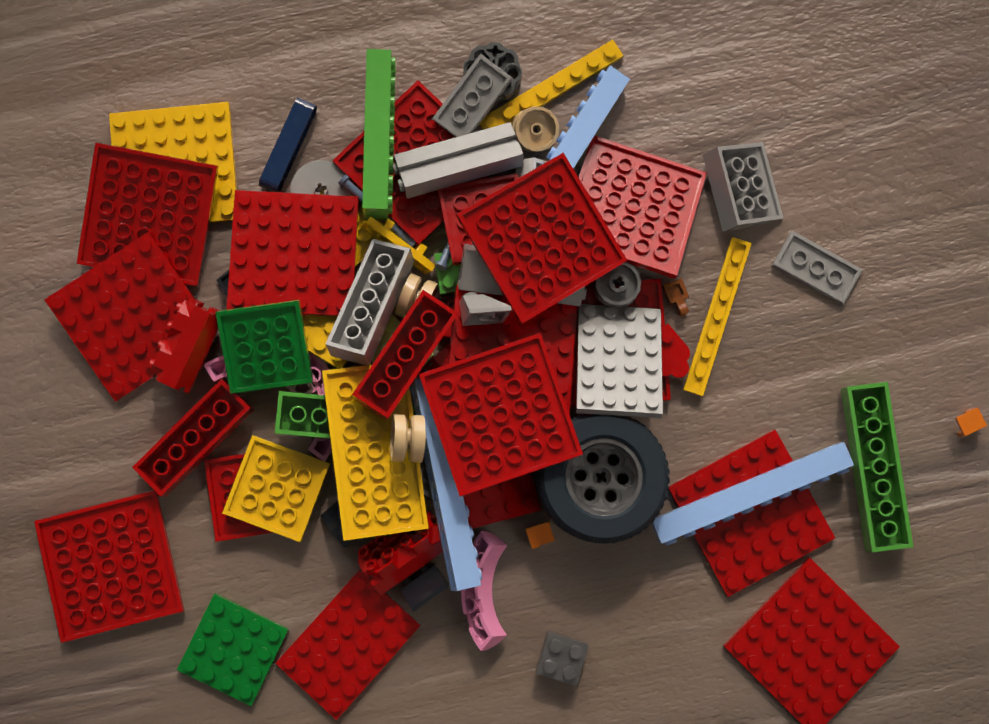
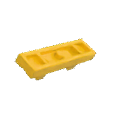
[360,216,435,274]

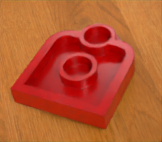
[661,324,690,378]

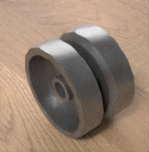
[593,262,641,308]

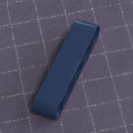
[259,98,317,192]

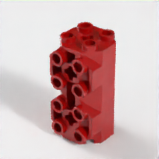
[147,298,221,393]
[357,511,443,595]

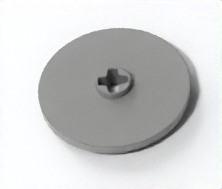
[290,160,352,196]

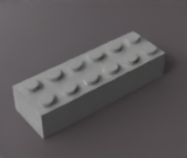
[325,239,414,366]

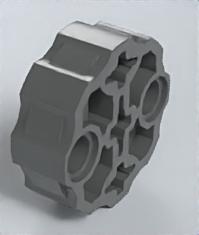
[463,42,522,105]

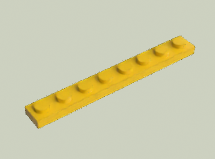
[479,39,624,130]
[683,237,752,397]

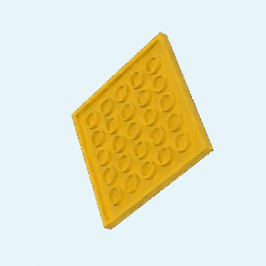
[109,102,237,224]

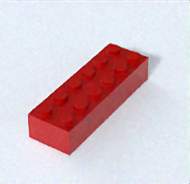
[350,290,458,421]
[132,379,255,497]

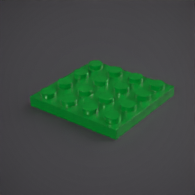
[216,300,314,394]
[177,593,289,706]

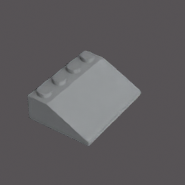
[703,142,783,232]

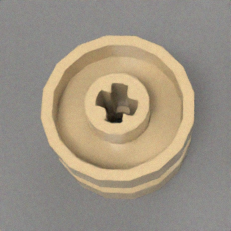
[511,106,559,152]
[395,273,438,318]
[390,414,426,463]

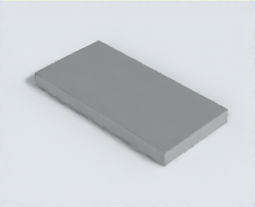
[432,54,513,137]
[772,231,862,305]

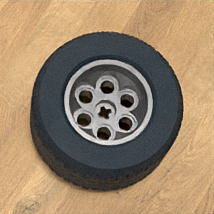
[535,414,670,544]

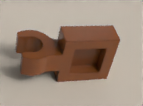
[662,278,689,317]

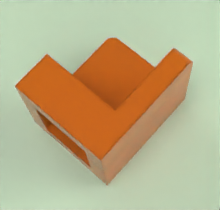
[955,407,987,437]
[525,521,555,549]

